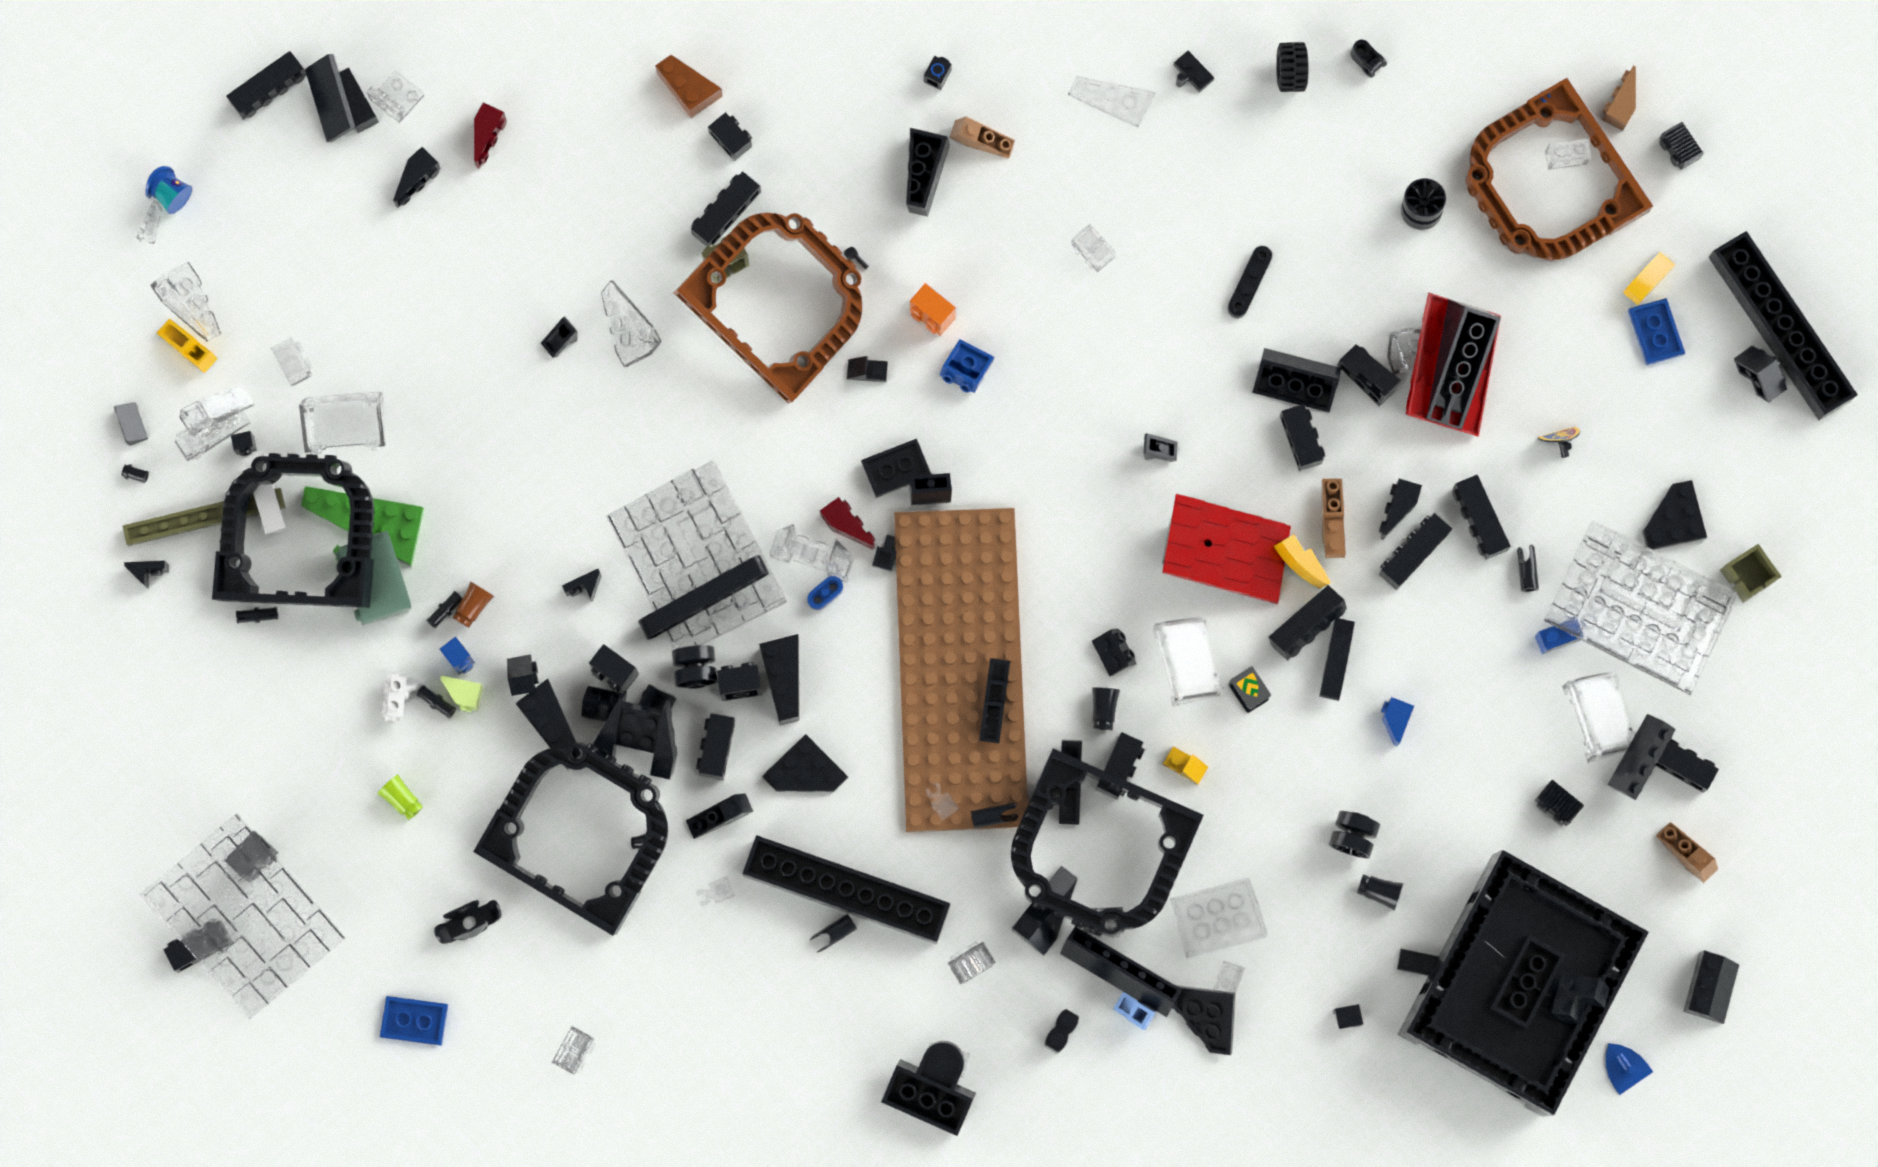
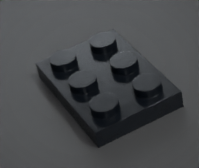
[861,438,931,498]

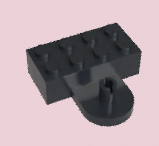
[881,1041,976,1136]

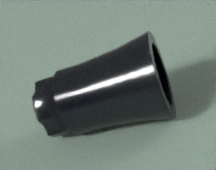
[1092,687,1120,731]
[1357,874,1404,911]

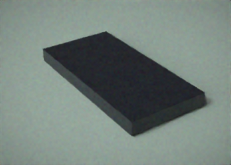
[305,54,356,142]

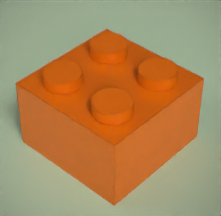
[910,283,956,336]

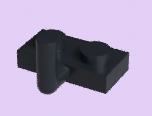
[1173,50,1214,93]

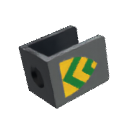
[1228,666,1271,713]

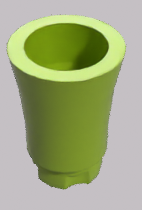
[377,774,423,820]

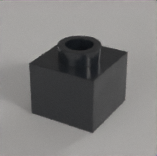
[231,431,257,456]

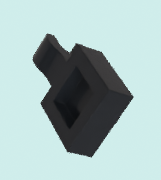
[872,534,897,572]

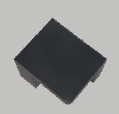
[1333,1004,1364,1029]

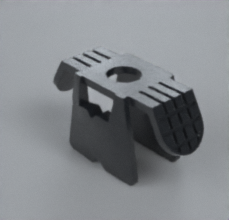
[434,900,502,944]

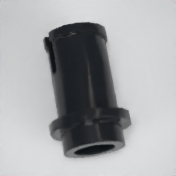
[121,464,149,483]

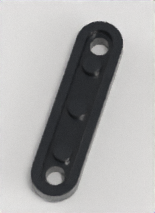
[1227,246,1272,318]

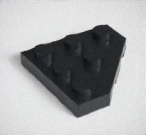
[1642,480,1707,551]
[762,734,849,792]
[1173,985,1236,1055]

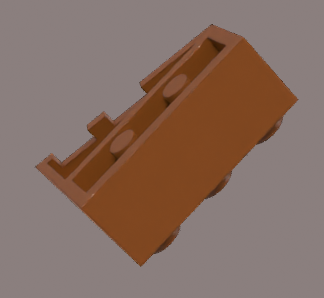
[655,55,723,118]

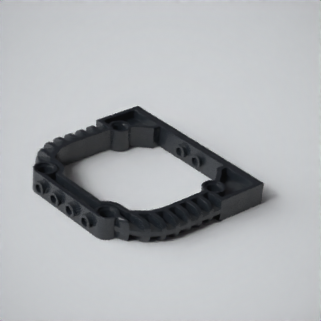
[212,453,375,608]
[473,743,668,936]
[1011,749,1204,937]

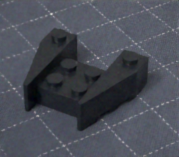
[593,691,677,780]

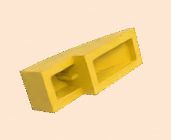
[1623,252,1675,305]
[157,318,217,373]
[1274,535,1331,589]

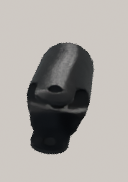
[1517,544,1539,592]
[970,803,1018,829]
[810,914,857,953]

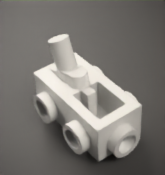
[380,673,420,723]

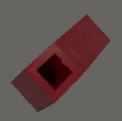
[474,102,507,168]
[819,497,876,550]

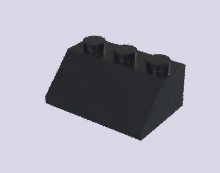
[1683,950,1739,1024]

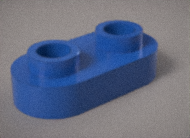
[807,576,843,610]

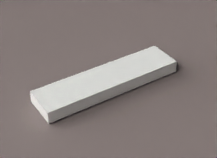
[243,453,286,535]

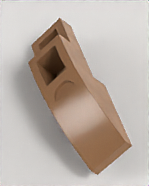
[1322,479,1346,558]

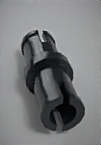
[426,591,463,629]
[236,607,278,624]
[416,685,457,719]

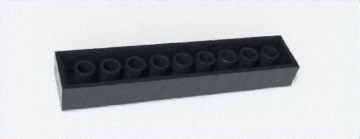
[1708,231,1858,421]
[742,835,951,945]

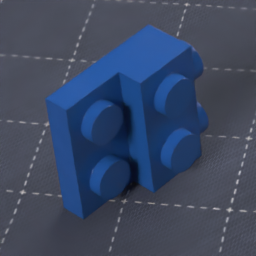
[940,339,995,393]

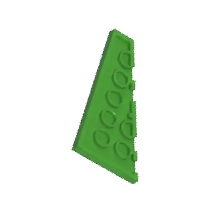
[301,486,424,566]

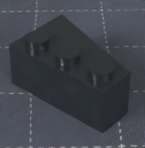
[1337,344,1401,407]

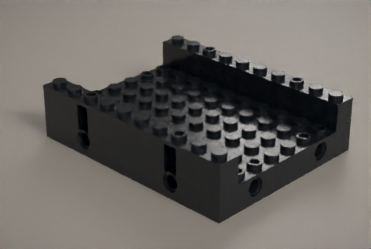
[1397,850,1649,1117]

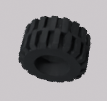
[1276,42,1309,92]

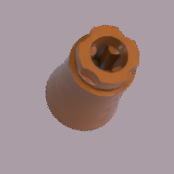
[453,581,494,628]

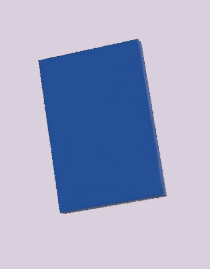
[1628,298,1685,365]
[380,996,449,1046]

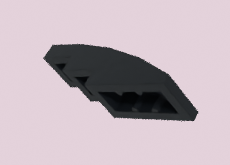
[1319,618,1355,701]
[979,658,1010,744]
[1059,740,1082,825]

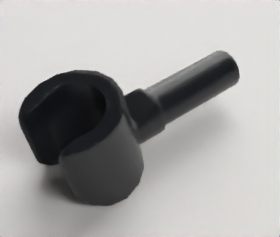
[844,247,869,269]

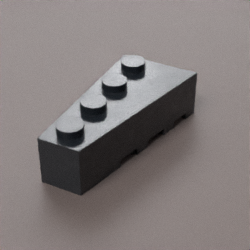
[906,128,950,217]
[759,634,800,725]
[515,679,582,770]

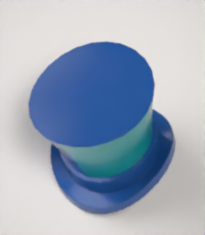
[145,166,192,214]

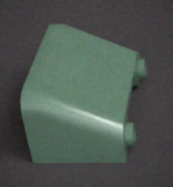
[335,531,411,626]

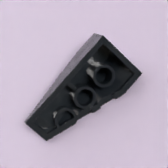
[1011,866,1078,956]

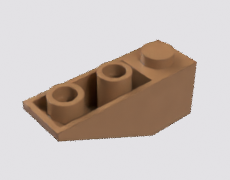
[1602,65,1636,131]
[949,116,1015,158]
[1656,822,1718,883]

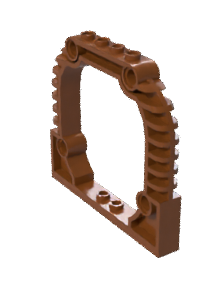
[1465,78,1653,261]
[673,213,862,404]

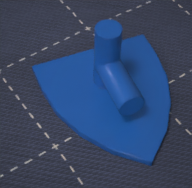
[1606,1043,1653,1095]

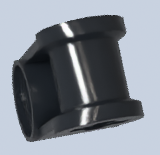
[1350,39,1387,78]

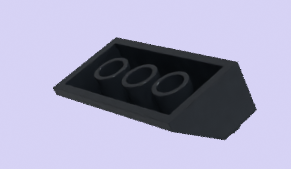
[1252,348,1341,413]

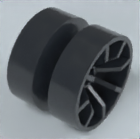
[1401,178,1446,230]
[672,645,718,689]
[1328,811,1380,859]

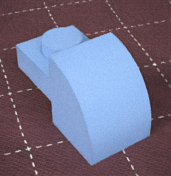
[1114,992,1156,1030]

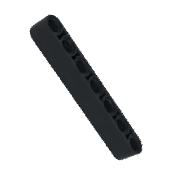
[638,555,769,640]

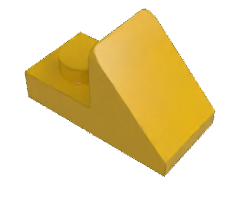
[1163,746,1208,785]

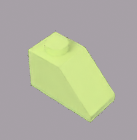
[440,675,483,713]

